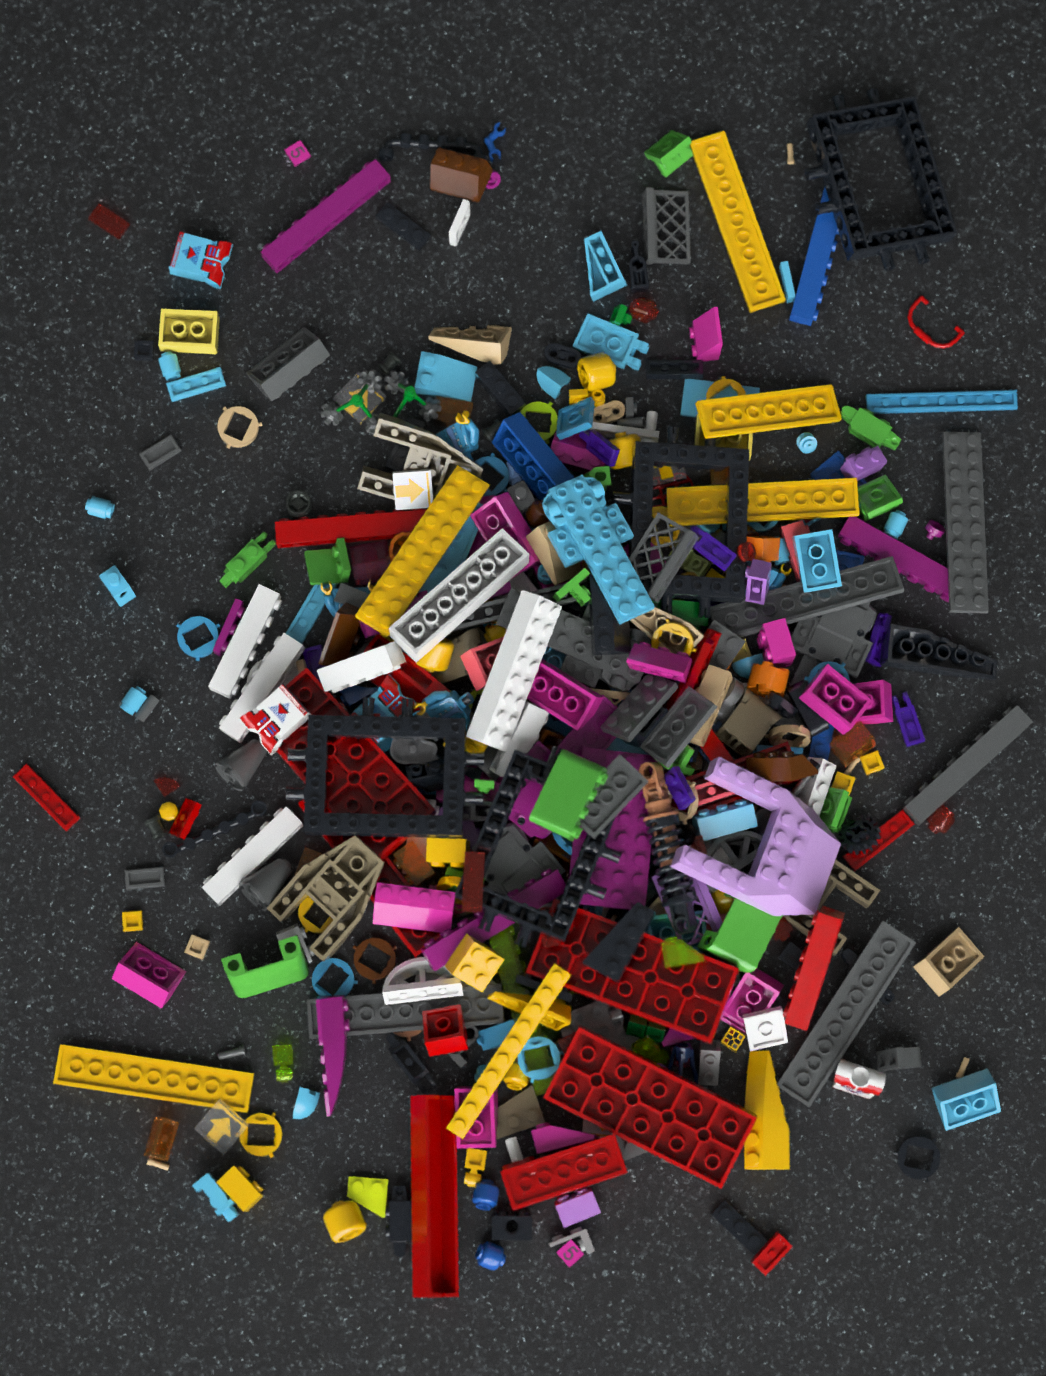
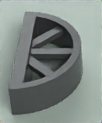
[705,830,763,894]

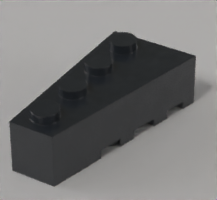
[582,902,656,983]

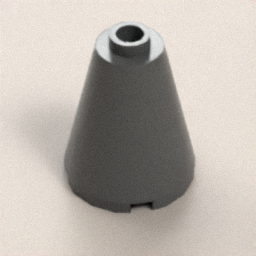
[215,739,267,791]
[239,858,292,911]

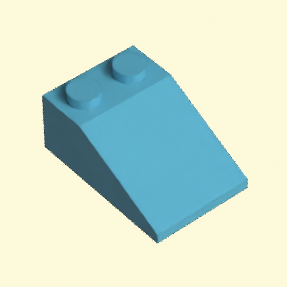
[415,351,477,403]
[792,529,842,593]

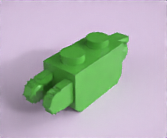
[841,405,902,450]
[220,532,276,588]

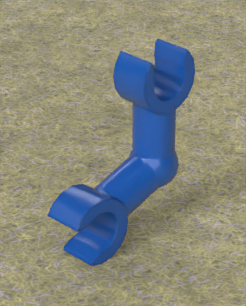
[484,123,506,162]

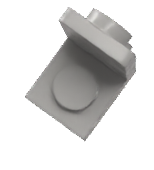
[276,923,315,963]
[698,1040,721,1086]
[549,1227,595,1254]

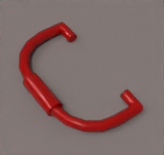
[907,295,965,348]

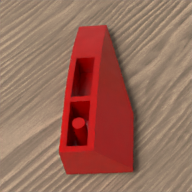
[363,634,450,707]

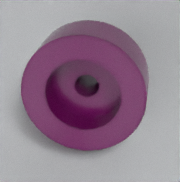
[486,169,501,189]
[925,520,945,540]

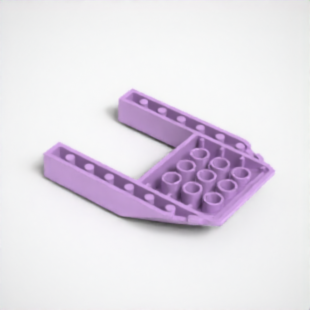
[670,757,841,916]

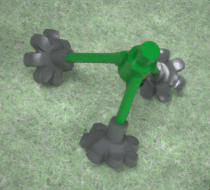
[320,369,382,435]
[384,370,442,421]

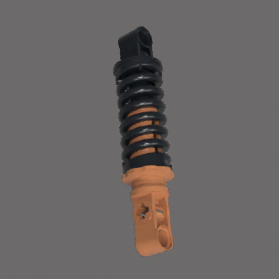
[639,762,699,934]

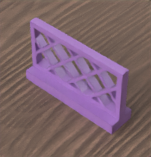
[651,875,722,948]

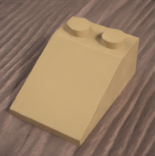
[526,522,582,586]
[914,927,985,996]

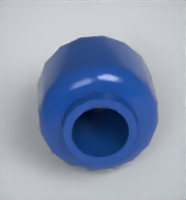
[472,1179,500,1210]
[475,1241,506,1271]

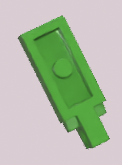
[474,779,495,794]

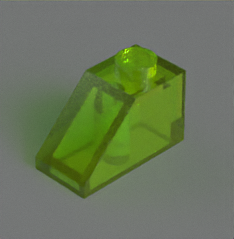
[661,937,705,968]

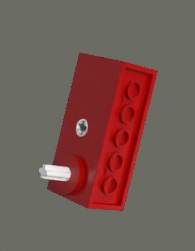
[500,1134,627,1211]

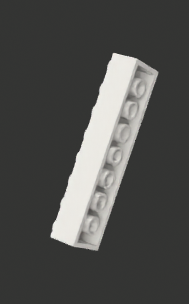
[389,528,529,662]
[466,590,562,752]

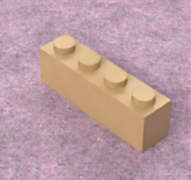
[689,665,733,747]

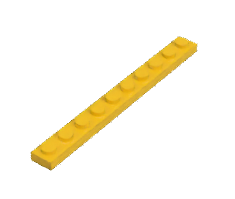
[447,963,571,1139]

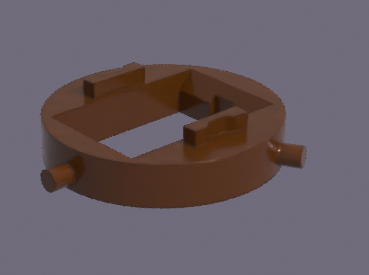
[353,938,397,984]

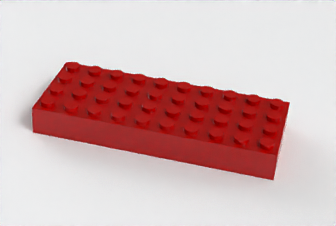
[276,667,436,860]
[526,899,739,1044]
[543,1025,757,1189]

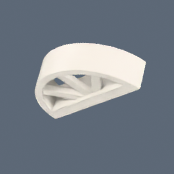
[383,957,463,1005]

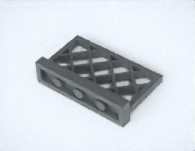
[642,187,691,265]
[629,512,699,603]

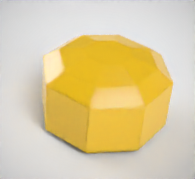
[159,802,179,822]

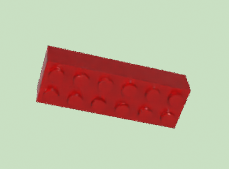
[783,906,845,1031]

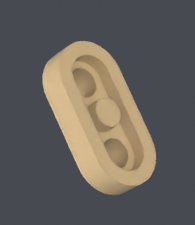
[593,401,625,424]

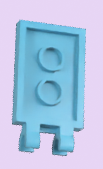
[572,314,649,371]

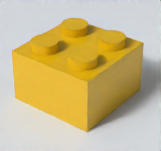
[426,838,470,868]
[445,933,504,992]
[216,1166,264,1212]

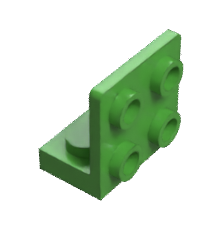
[304,538,351,585]

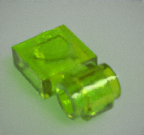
[632,1035,669,1065]
[272,1044,294,1083]

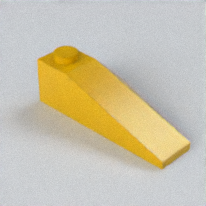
[488,991,571,1031]

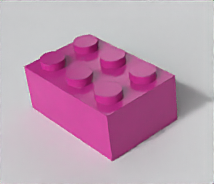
[756,618,796,668]
[799,664,872,735]

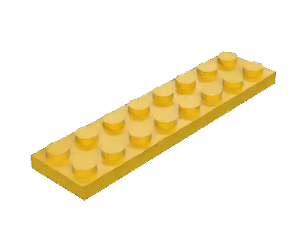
[695,384,842,439]

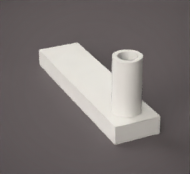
[589,411,659,443]

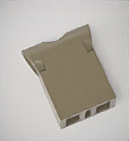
[431,628,482,688]
[715,687,783,757]

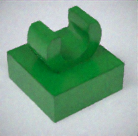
[609,304,632,326]

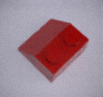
[422,1004,468,1056]

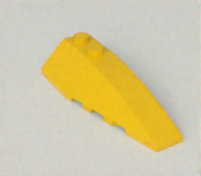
[744,1051,790,1170]

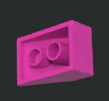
[689,307,723,362]
[853,680,893,725]
[721,968,784,1036]
[454,1086,498,1148]
[531,1123,599,1154]

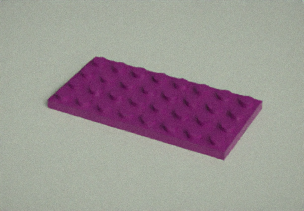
[569,747,657,910]

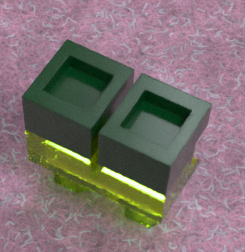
[626,1014,666,1043]

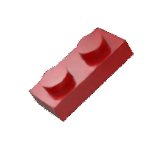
[169,798,202,840]
[750,1232,793,1276]

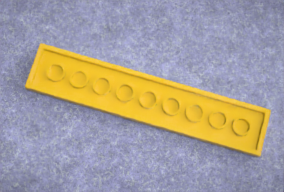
[689,131,786,313]
[355,465,490,637]
[666,478,859,526]
[53,1044,254,1113]

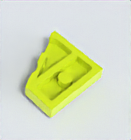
[347,1176,388,1218]

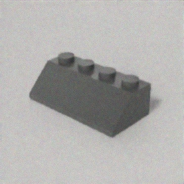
[246,327,330,401]

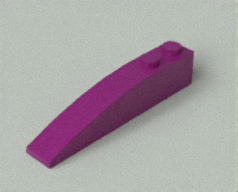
[316,995,350,1116]

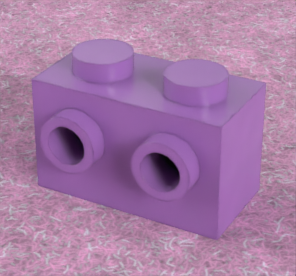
[840,446,887,481]
[745,559,772,605]
[554,1187,601,1228]

